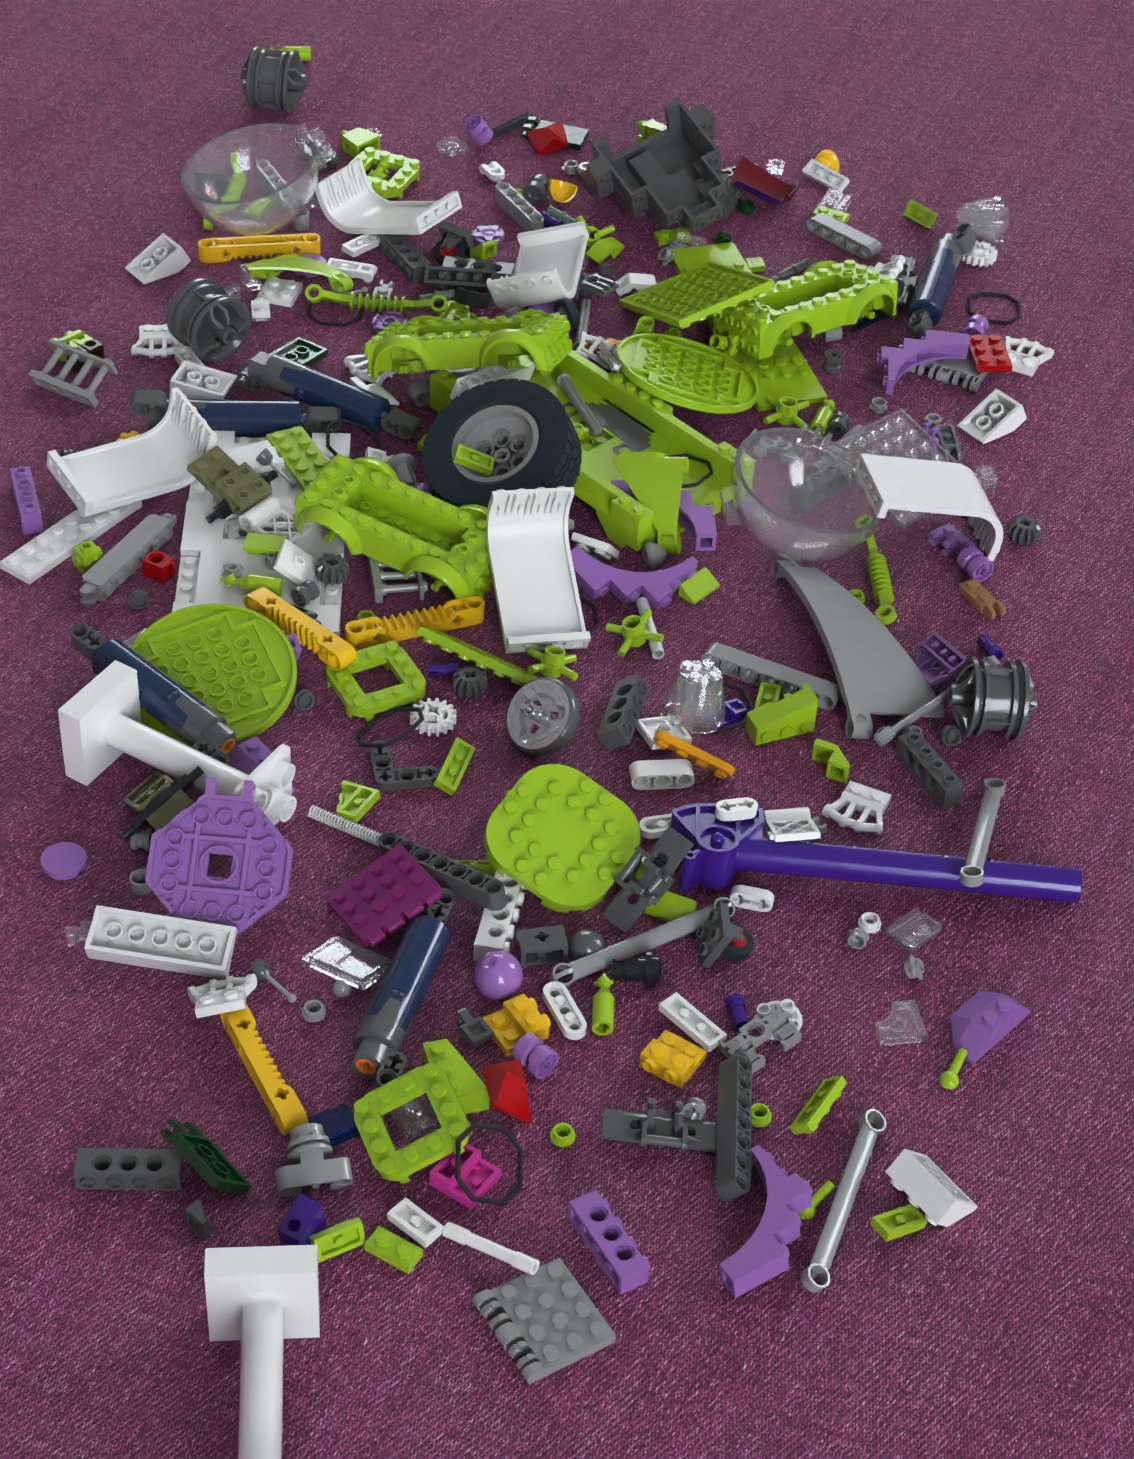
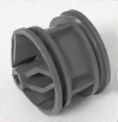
[241,45,307,113]
[166,278,251,362]
[948,656,1038,741]

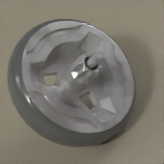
[506,677,580,757]

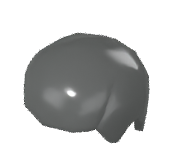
[568,929,605,961]

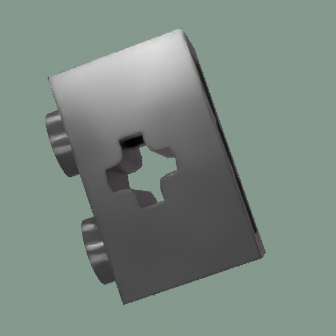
[516,925,568,967]

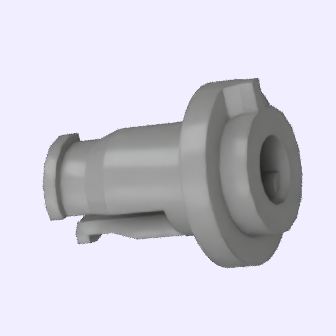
[385,453,417,487]

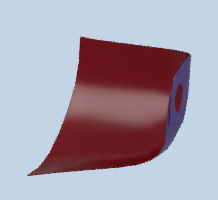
[731,156,801,205]

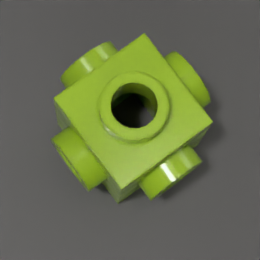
[72,540,103,575]

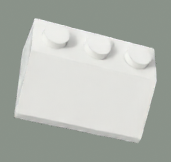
[885,1149,978,1227]

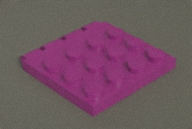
[324,843,443,947]

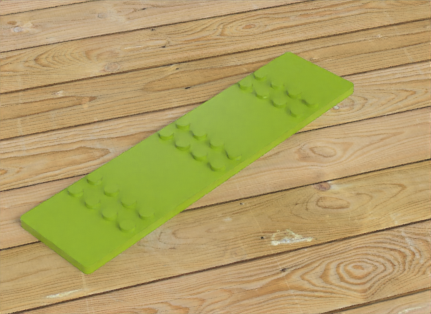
[671,242,827,412]

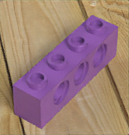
[10,466,43,535]
[568,1190,650,1295]

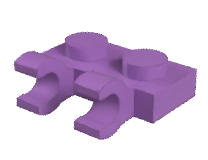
[927,523,975,557]

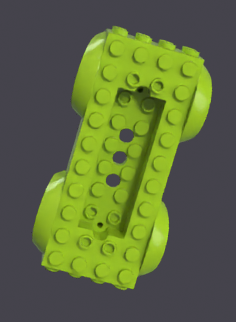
[713,259,898,360]
[364,309,572,380]
[294,454,493,599]

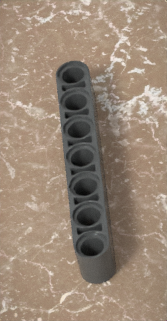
[378,832,507,911]
[716,1052,752,1202]

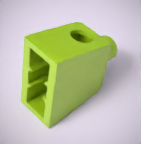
[340,127,380,158]

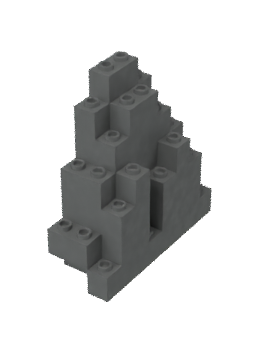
[580,98,727,232]

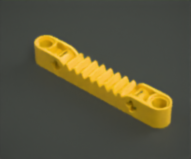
[198,233,321,263]
[243,586,357,671]
[345,596,485,650]
[220,1004,308,1136]

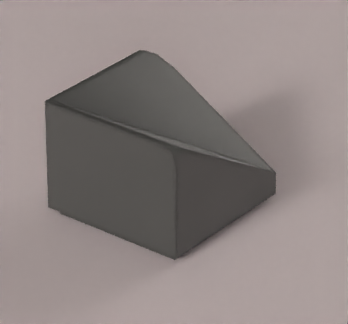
[185,1199,218,1240]

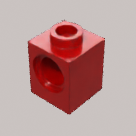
[142,549,175,584]

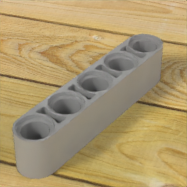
[495,182,544,232]
[806,213,882,260]

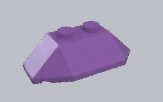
[915,631,967,686]
[229,737,295,794]
[950,990,1031,1065]

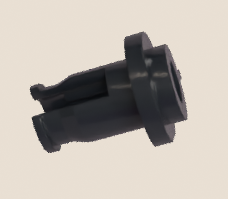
[611,950,662,988]

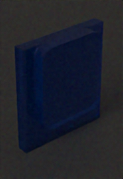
[307,1103,361,1147]

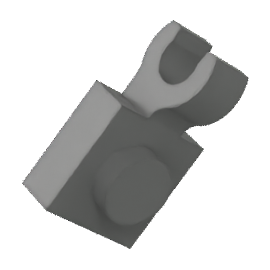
[456,1007,494,1048]

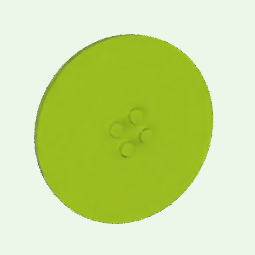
[615,333,759,414]
[131,603,297,748]

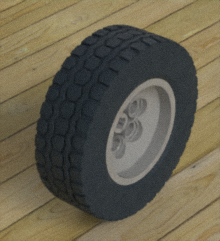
[422,379,582,508]

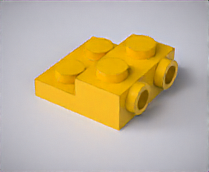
[483,993,551,1056]
[639,1029,707,1088]

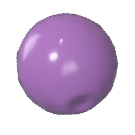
[473,951,523,1000]

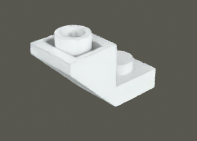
[615,273,656,297]
[251,297,270,322]

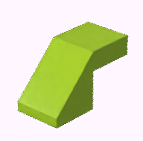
[585,236,625,266]
[470,239,497,260]
[812,738,850,784]

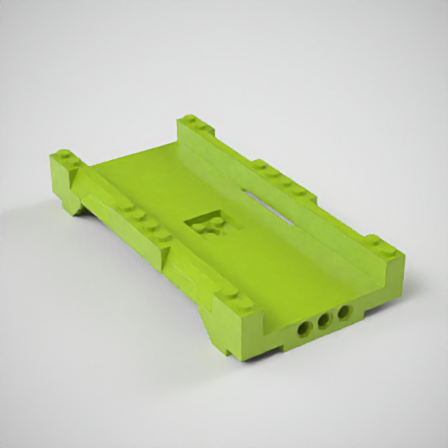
[430,350,752,552]

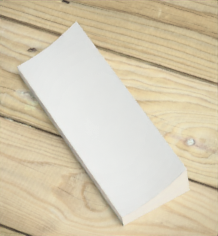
[84,905,237,980]

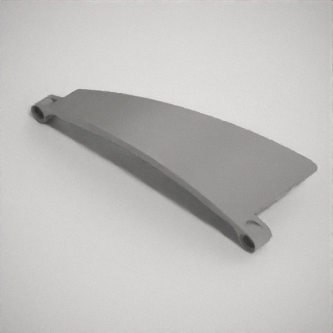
[771,560,945,739]

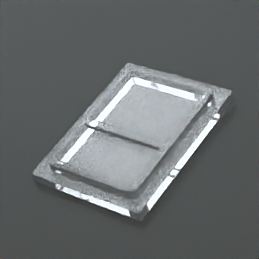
[300,936,391,991]

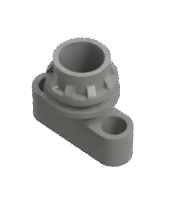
[275,1123,354,1197]

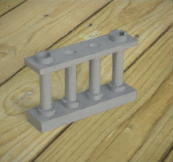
[28,339,118,408]
[366,556,428,604]

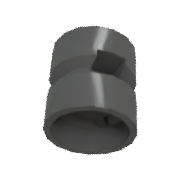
[523,174,549,204]

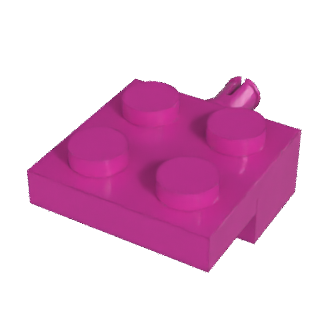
[429,1143,502,1210]

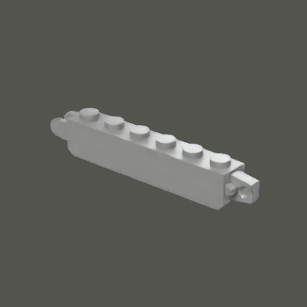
[79,512,177,607]

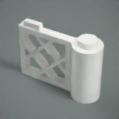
[238,496,311,544]
[763,807,821,842]

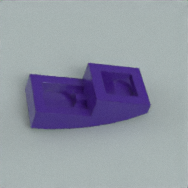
[703,698,750,729]

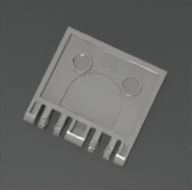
[907,352,988,392]
[472,1257,616,1384]

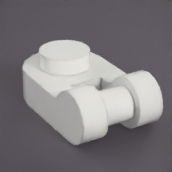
[479,161,505,182]

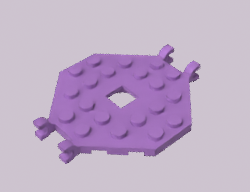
[145,777,294,956]

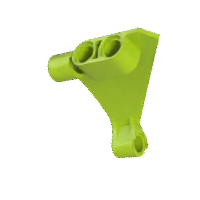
[244,254,354,294]
[612,452,689,554]

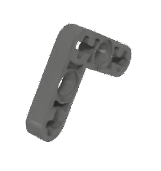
[369,740,439,791]

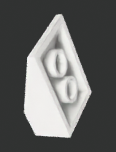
[125,233,191,284]
[169,360,237,399]
[957,389,1027,444]

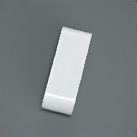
[629,759,695,790]

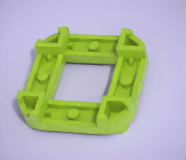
[349,147,420,200]
[326,641,426,722]
[354,1063,472,1184]

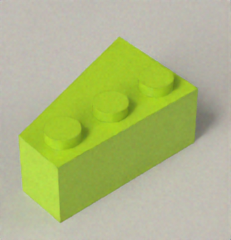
[745,683,819,745]
[422,1039,490,1114]

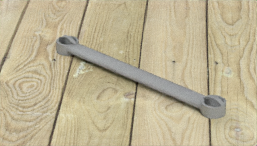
[873,655,1001,748]
[960,778,1006,888]
[550,897,735,988]
[801,1109,886,1293]

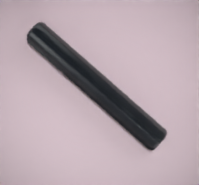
[490,111,533,141]

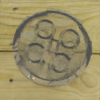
[956,195,1010,247]
[661,659,726,734]

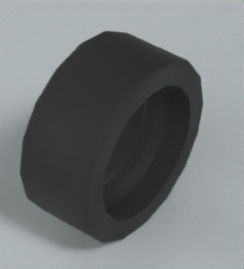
[455,287,491,308]

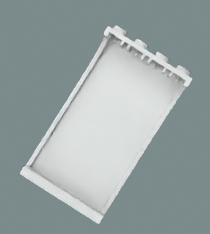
[314,159,462,235]
[486,221,589,311]
[47,387,217,517]
[854,453,1003,561]
[486,486,591,654]

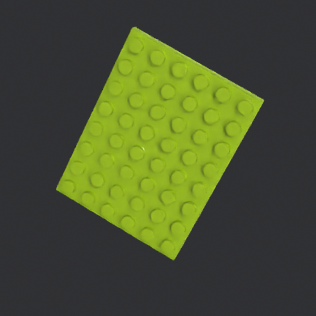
[619,261,776,329]

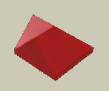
[527,122,569,156]
[482,1060,531,1123]

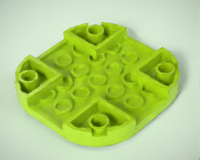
[483,764,640,913]

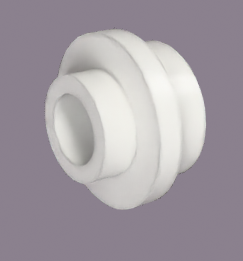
[858,912,881,933]

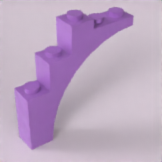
[876,330,969,395]
[611,480,717,551]
[571,546,698,611]
[719,1145,813,1298]

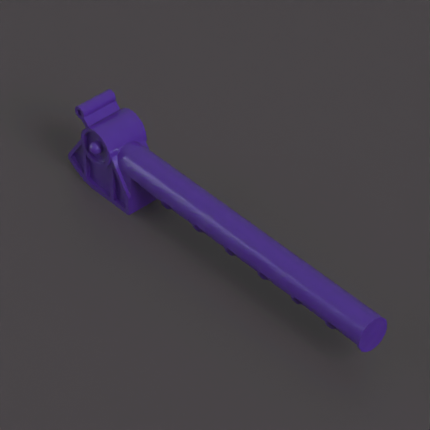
[670,803,1082,903]

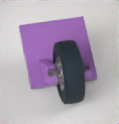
[528,298,580,331]

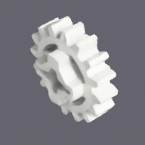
[962,240,997,267]
[410,698,457,737]

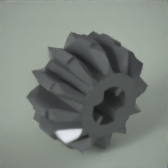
[1007,515,1041,546]
[315,553,350,586]
[452,665,488,700]

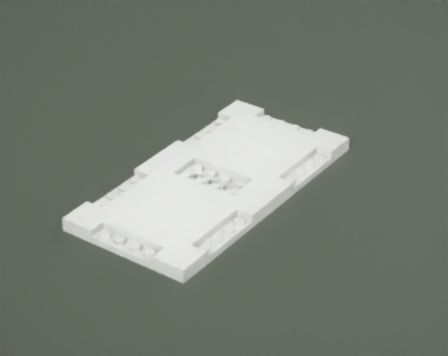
[172,431,351,644]

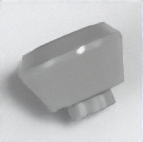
[642,542,666,569]

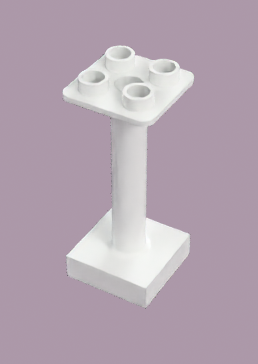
[58,660,297,826]
[204,1245,320,1459]

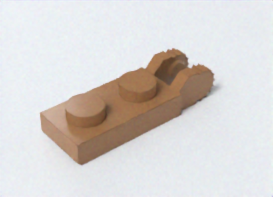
[958,578,1006,620]

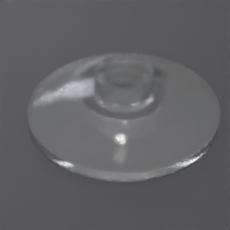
[436,137,468,156]

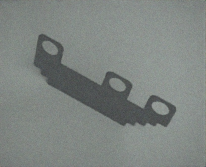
[563,402,652,454]

